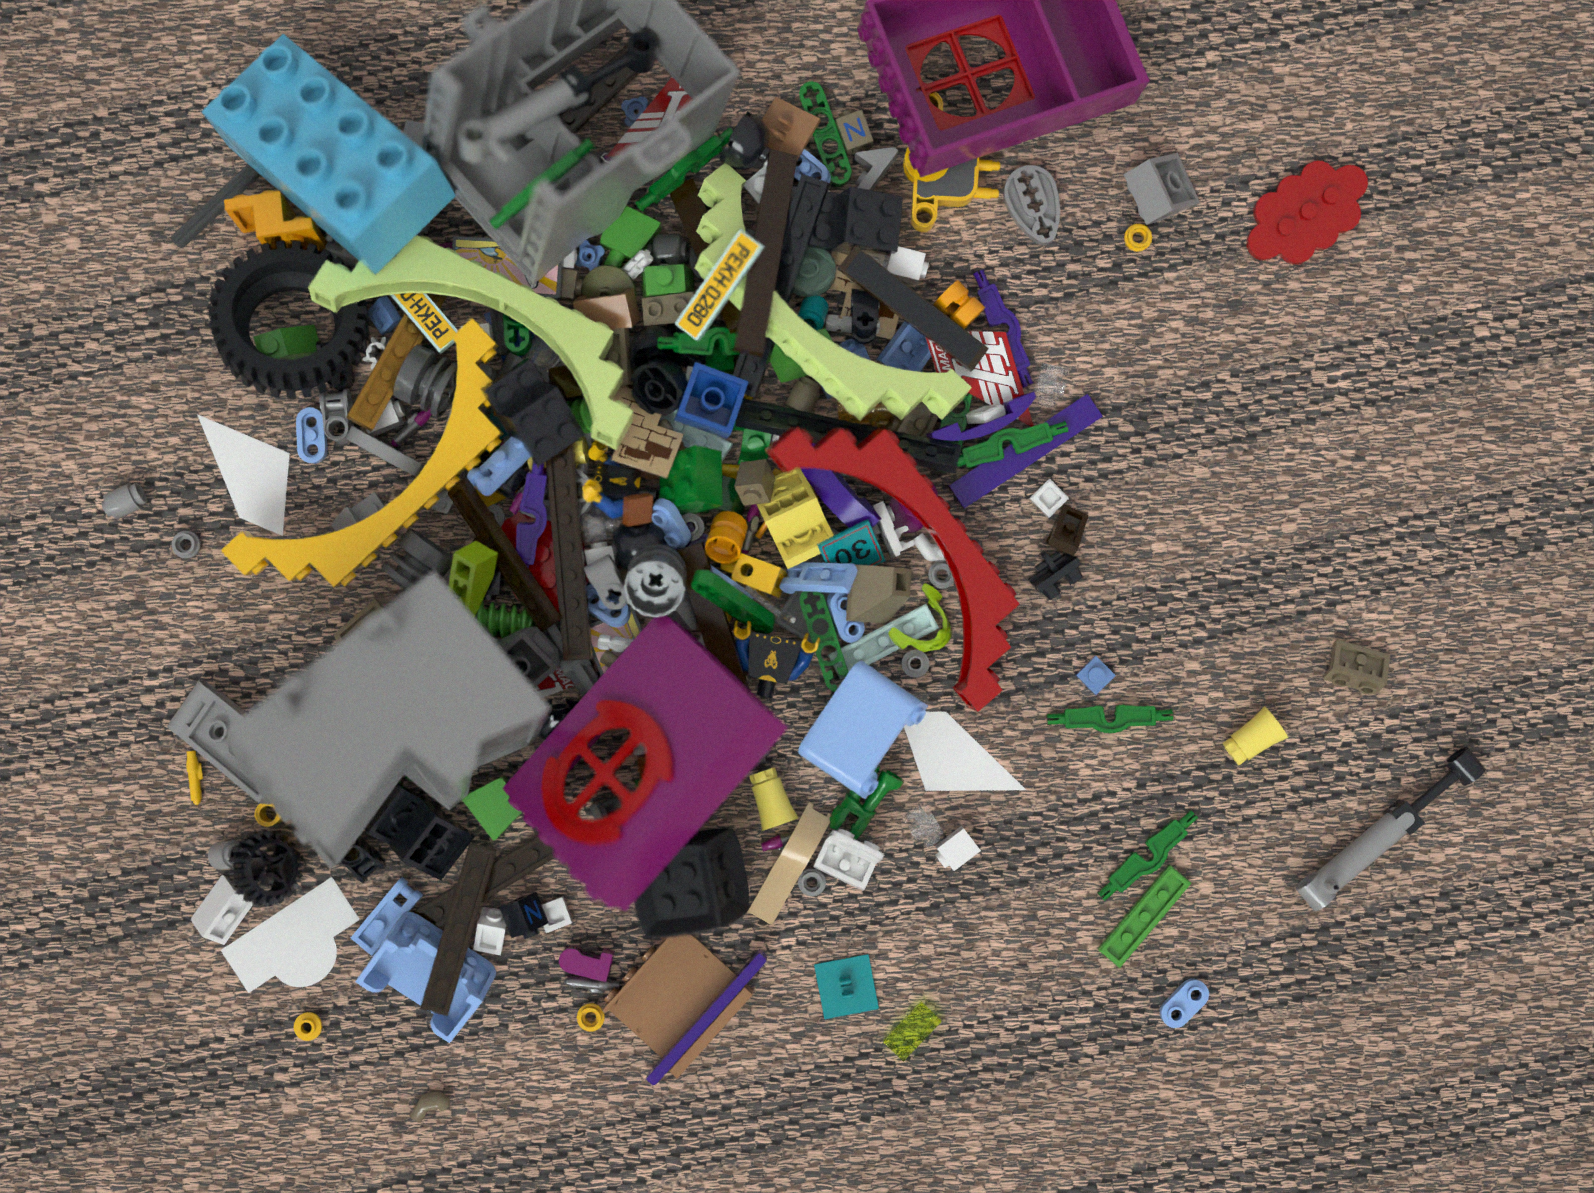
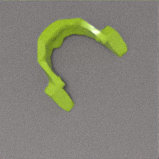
[888,583,952,652]

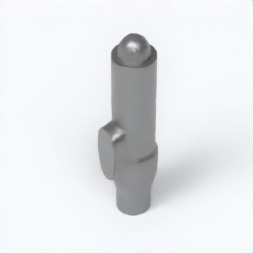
[564,976,619,993]

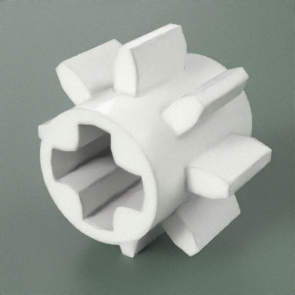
[362,337,389,370]

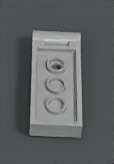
[167,680,272,805]

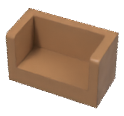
[573,288,640,330]

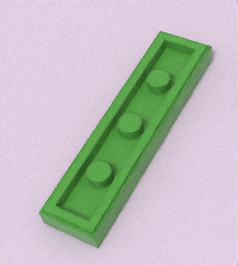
[1097,864,1191,968]

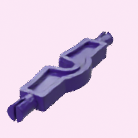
[973,269,1034,388]
[516,462,547,568]

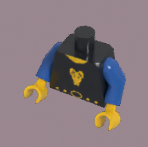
[582,440,657,519]
[734,621,820,698]

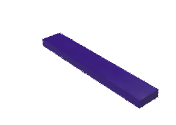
[948,394,1103,509]
[646,949,767,1085]

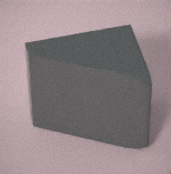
[590,795,623,820]

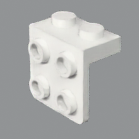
[813,829,884,891]

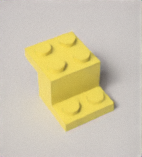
[757,468,834,569]

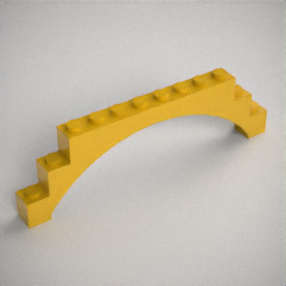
[221,318,504,587]

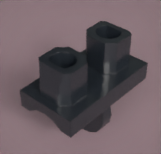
[1028,550,1083,600]

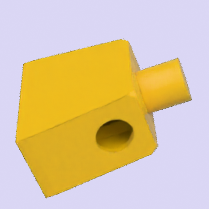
[720,553,787,598]

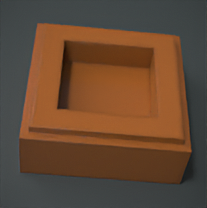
[622,493,653,527]

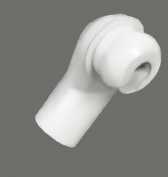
[913,533,946,562]

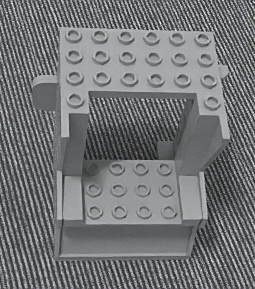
[422,0,740,284]
[226,571,550,869]

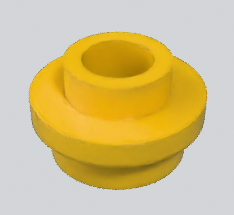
[1124,223,1152,252]
[577,1003,605,1032]
[294,1012,323,1041]

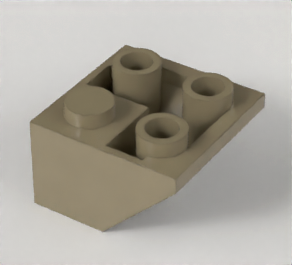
[846,565,912,624]

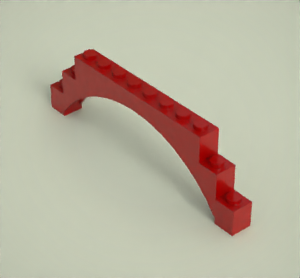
[765,428,1020,712]

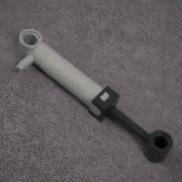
[459,32,656,164]
[1295,747,1486,911]

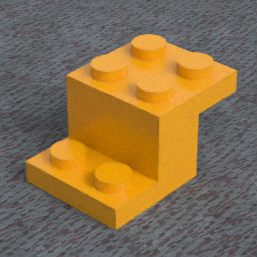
[224,190,327,252]

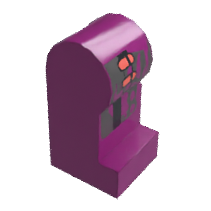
[559,945,615,982]

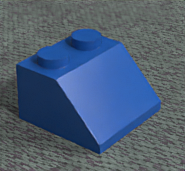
[674,362,749,439]

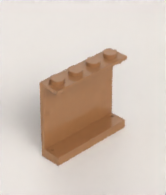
[602,935,753,1078]

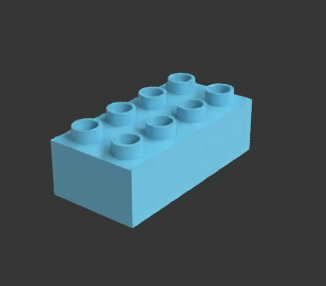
[201,34,456,275]

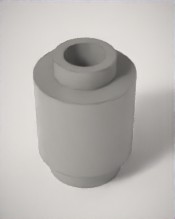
[101,483,147,519]
[208,840,240,870]

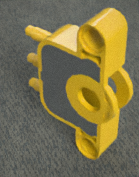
[903,92,1000,233]

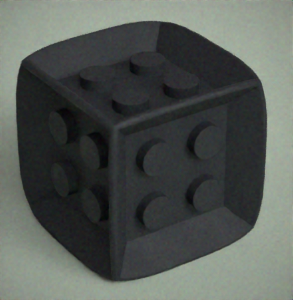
[634,828,749,938]

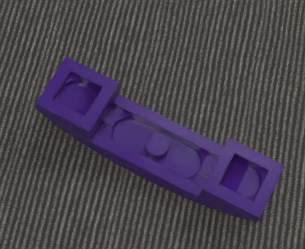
[926,392,1036,442]
[801,443,882,528]

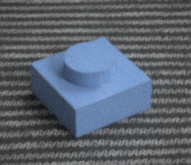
[368,296,401,335]
[1075,656,1116,695]

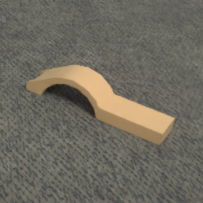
[748,801,831,925]

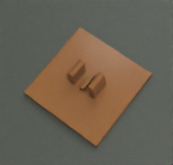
[762,97,821,160]

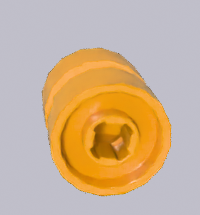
[933,280,986,329]
[705,511,748,564]

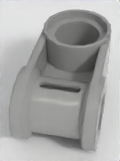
[319,389,354,444]
[584,554,628,609]

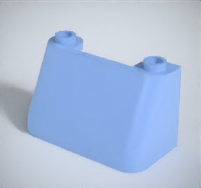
[798,661,928,799]
[356,912,496,1043]

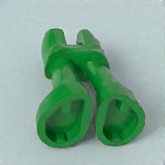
[829,765,904,840]

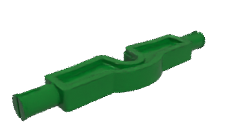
[635,128,733,211]
[489,138,596,230]
[658,326,740,356]
[957,421,1068,468]
[1046,705,1173,733]
[1097,810,1198,901]

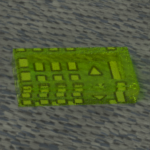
[883,1001,942,1062]

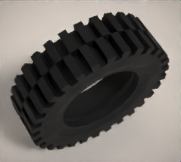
[208,241,370,399]

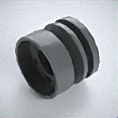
[393,344,458,418]
[381,528,453,591]
[624,544,687,617]

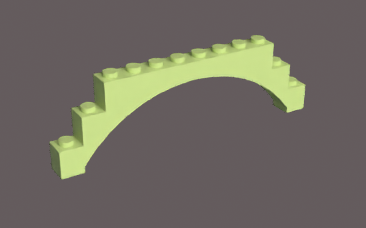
[695,163,972,421]
[309,235,633,450]

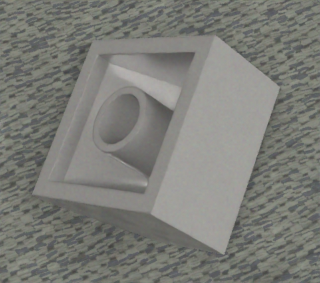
[1123,153,1200,225]

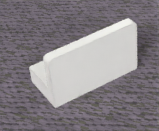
[191,875,252,945]

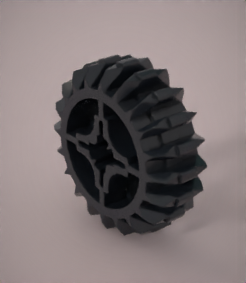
[227,830,304,907]

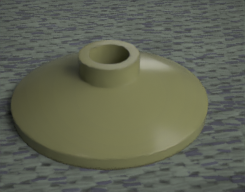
[582,265,636,298]

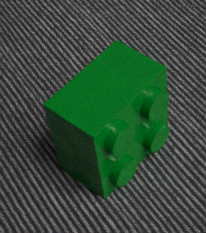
[659,445,723,516]

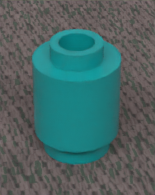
[797,295,829,330]

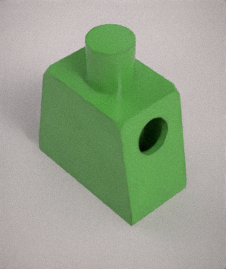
[600,206,662,268]
[641,264,695,298]
[463,775,522,841]

